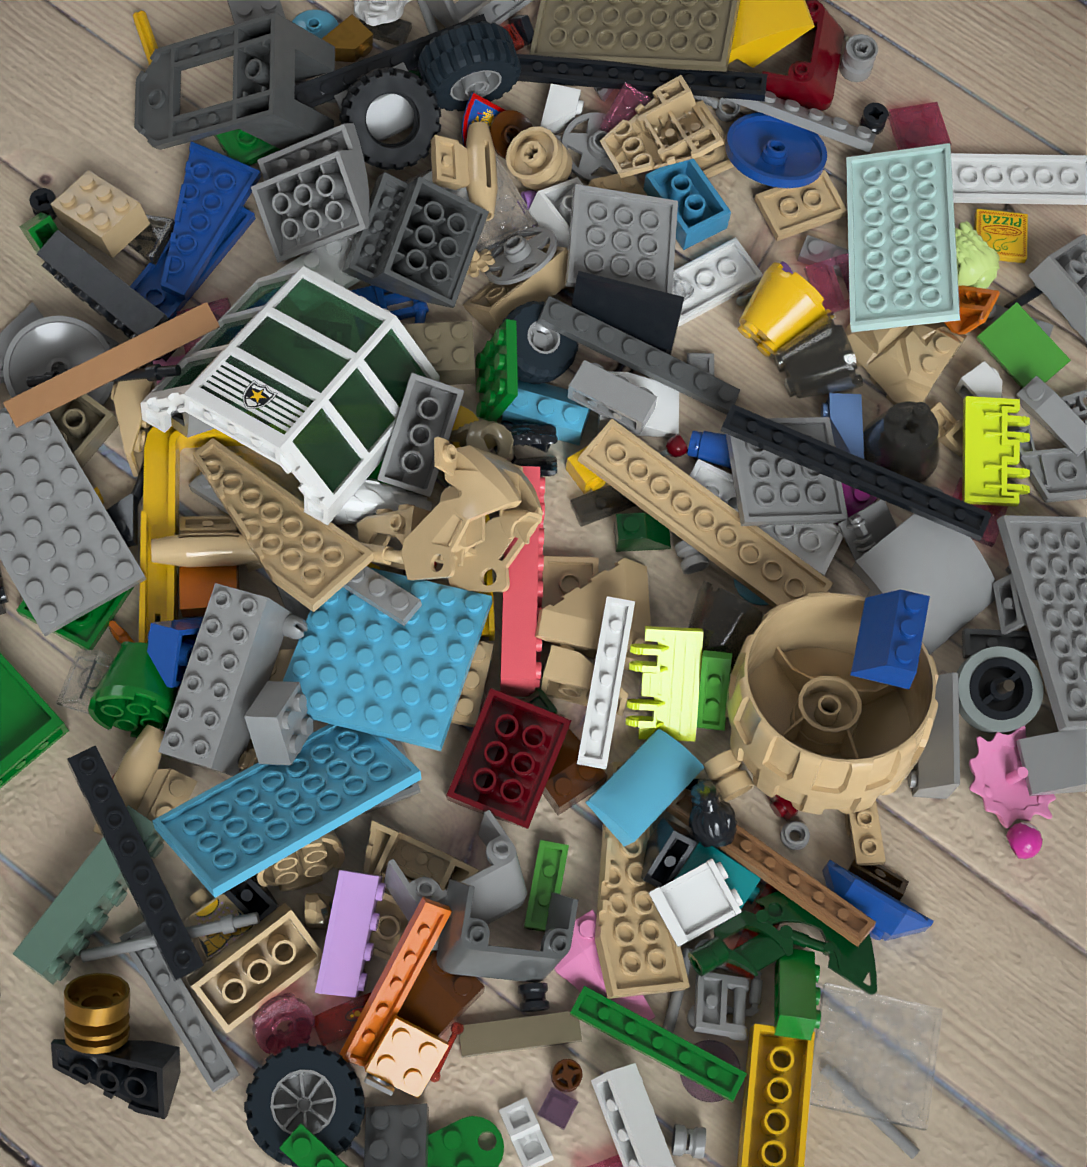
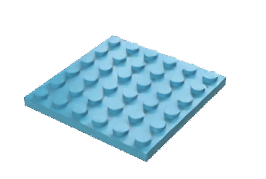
[283,567,493,751]

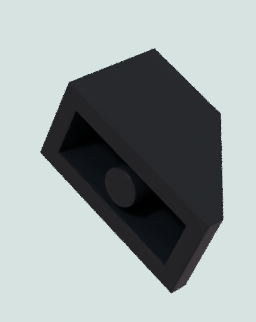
[641,817,697,888]
[224,875,279,925]

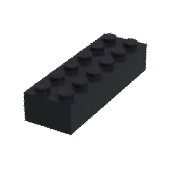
[37,230,177,361]

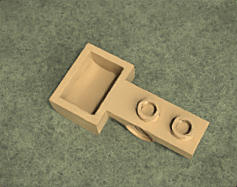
[845,800,886,866]

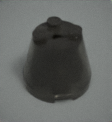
[773,311,863,399]
[863,401,940,484]
[688,581,763,674]

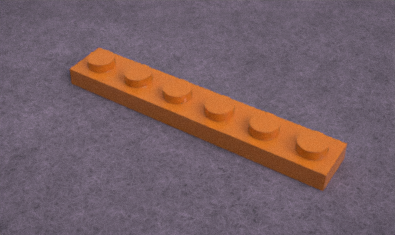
[339,897,452,1067]

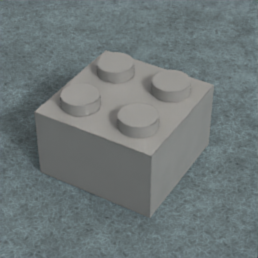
[244,681,314,765]

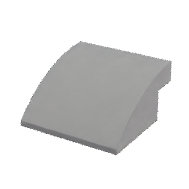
[251,123,370,263]
[851,514,996,655]

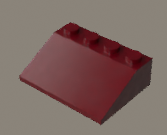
[446,688,572,829]

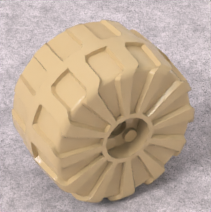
[725,591,939,815]

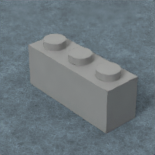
[567,360,657,434]

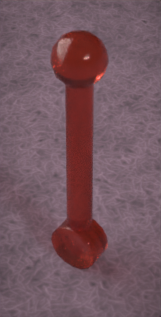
[430,1022,464,1083]

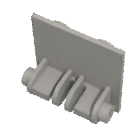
[838,499,897,561]

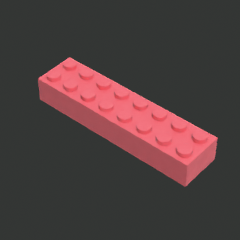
[500,466,545,697]

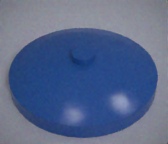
[725,113,827,188]

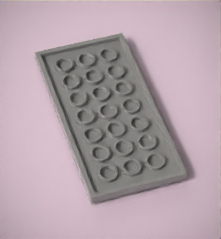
[0,407,146,637]
[996,515,1087,731]

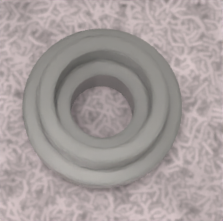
[780,821,810,850]

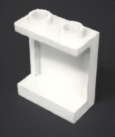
[649,859,743,947]

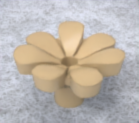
[466,249,495,277]

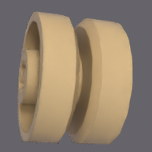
[506,127,573,192]

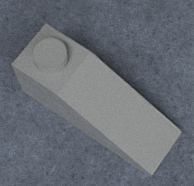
[1017,376,1087,457]

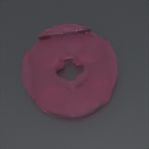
[252,993,315,1055]

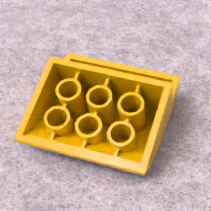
[728,0,815,68]

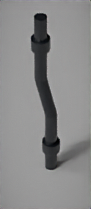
[26,364,181,387]

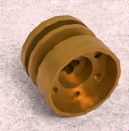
[64,973,130,1054]

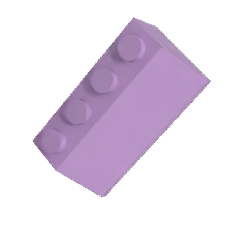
[315,869,386,997]

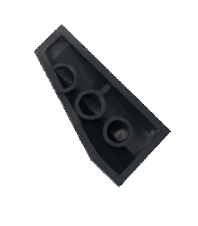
[51,1039,181,1119]

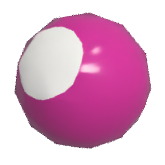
[1006,822,1043,859]

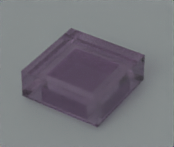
[537,1087,578,1130]

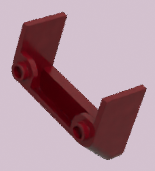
[762,0,844,111]

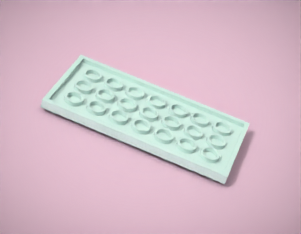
[846,143,960,332]

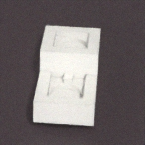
[499,1097,554,1167]

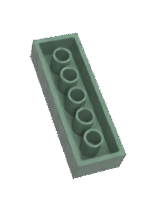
[13,805,164,985]

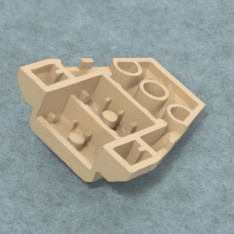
[600,75,724,178]
[837,322,967,416]

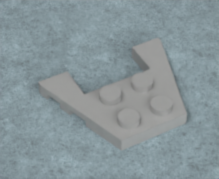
[1007,420,1087,503]

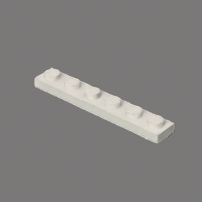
[577,596,635,769]

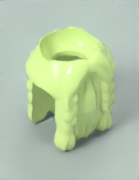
[955,221,1000,289]

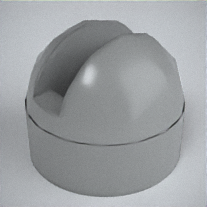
[282,615,308,639]

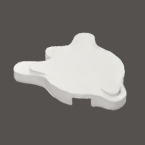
[354,0,412,26]

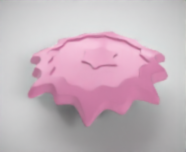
[969,726,1056,828]

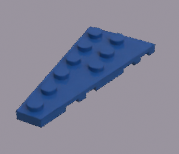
[161,142,261,301]

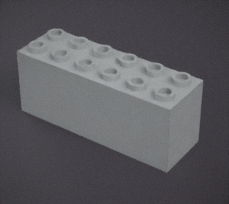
[158,583,292,776]

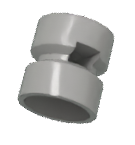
[839,34,878,82]

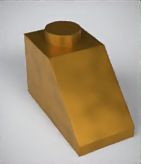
[322,14,373,62]

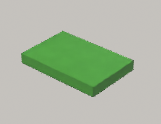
[976,302,1071,389]

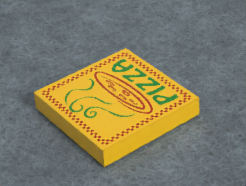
[974,209,1028,263]

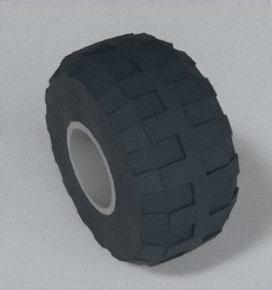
[498,301,579,384]

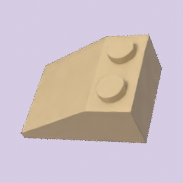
[111,379,155,477]
[541,644,628,716]

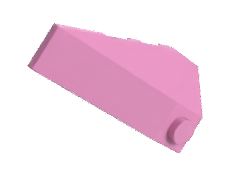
[554,909,655,1021]

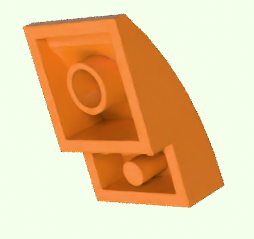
[179,565,240,617]

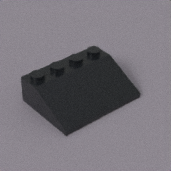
[571,271,684,355]

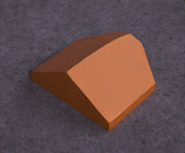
[944,285,1000,335]

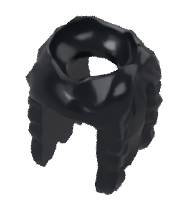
[494,423,558,477]

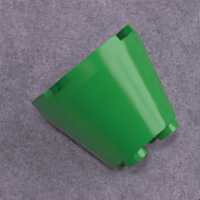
[88,641,177,738]

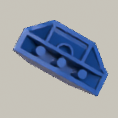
[822,860,934,941]

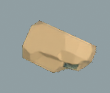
[304,893,333,929]

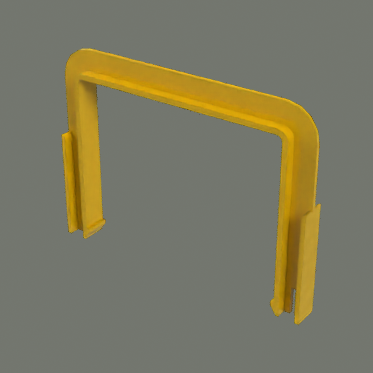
[139,403,495,643]

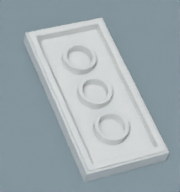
[672,237,763,327]

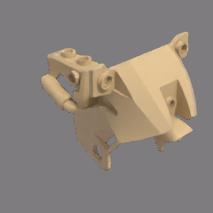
[356,437,543,592]

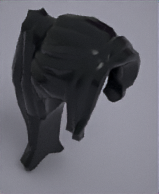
[686,779,737,847]

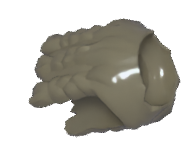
[449,418,514,462]

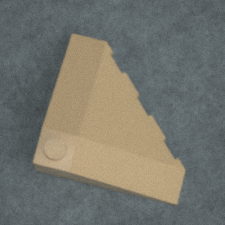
[535,558,651,671]

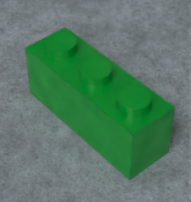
[774,949,821,1041]

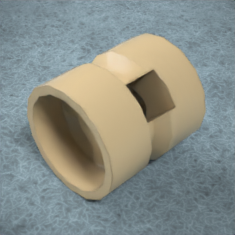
[703,750,755,802]

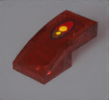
[311,992,372,1046]

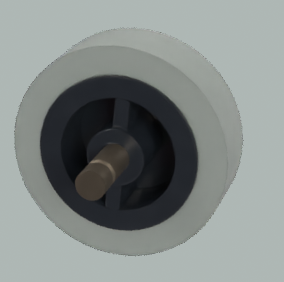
[956,646,1044,734]

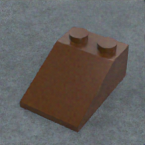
[543,729,607,816]
[397,950,485,1037]

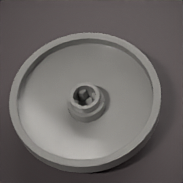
[3,316,115,406]

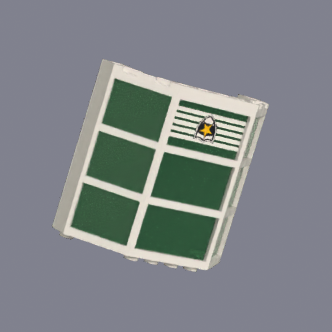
[140,266,440,525]

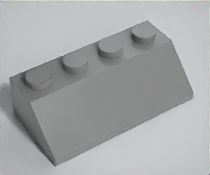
[377,373,464,497]
[908,672,960,799]

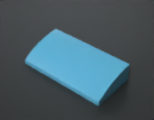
[585,729,705,847]

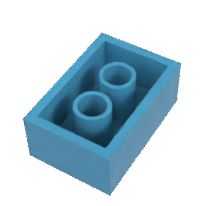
[643,159,731,250]

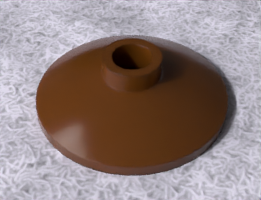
[490,110,533,160]

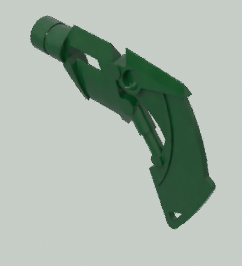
[688,891,877,995]

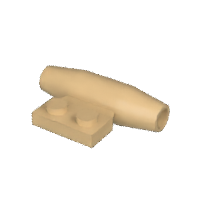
[431,122,498,221]
[151,516,259,567]
[93,724,198,836]

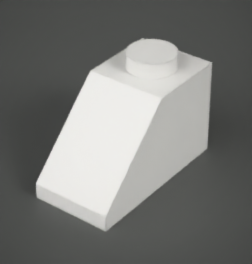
[540,84,584,135]
[955,361,1002,399]

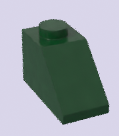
[614,513,671,552]

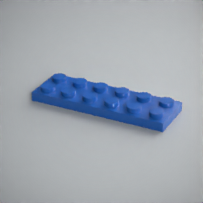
[130,207,256,320]

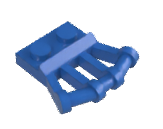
[350,285,429,342]

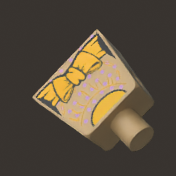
[188,888,255,961]

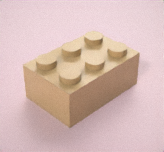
[51,170,150,258]

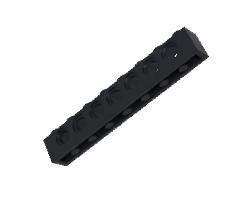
[67,745,204,982]

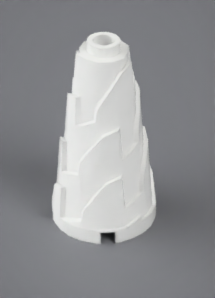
[326,468,432,525]

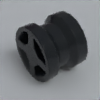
[860,102,888,135]
[29,188,57,220]
[518,983,550,1012]

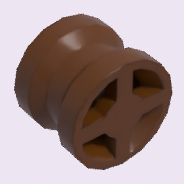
[551,1059,583,1093]

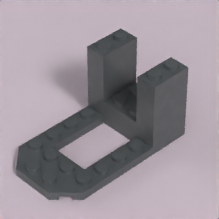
[134,12,335,150]

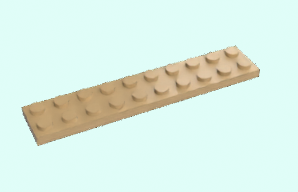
[578,419,834,608]

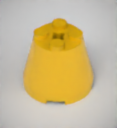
[737,262,832,357]

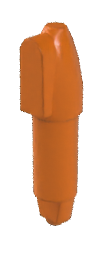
[108,621,134,644]

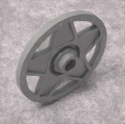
[561,112,621,182]
[485,227,557,285]

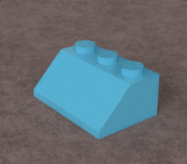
[502,380,591,446]

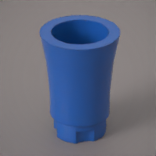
[688,431,731,469]

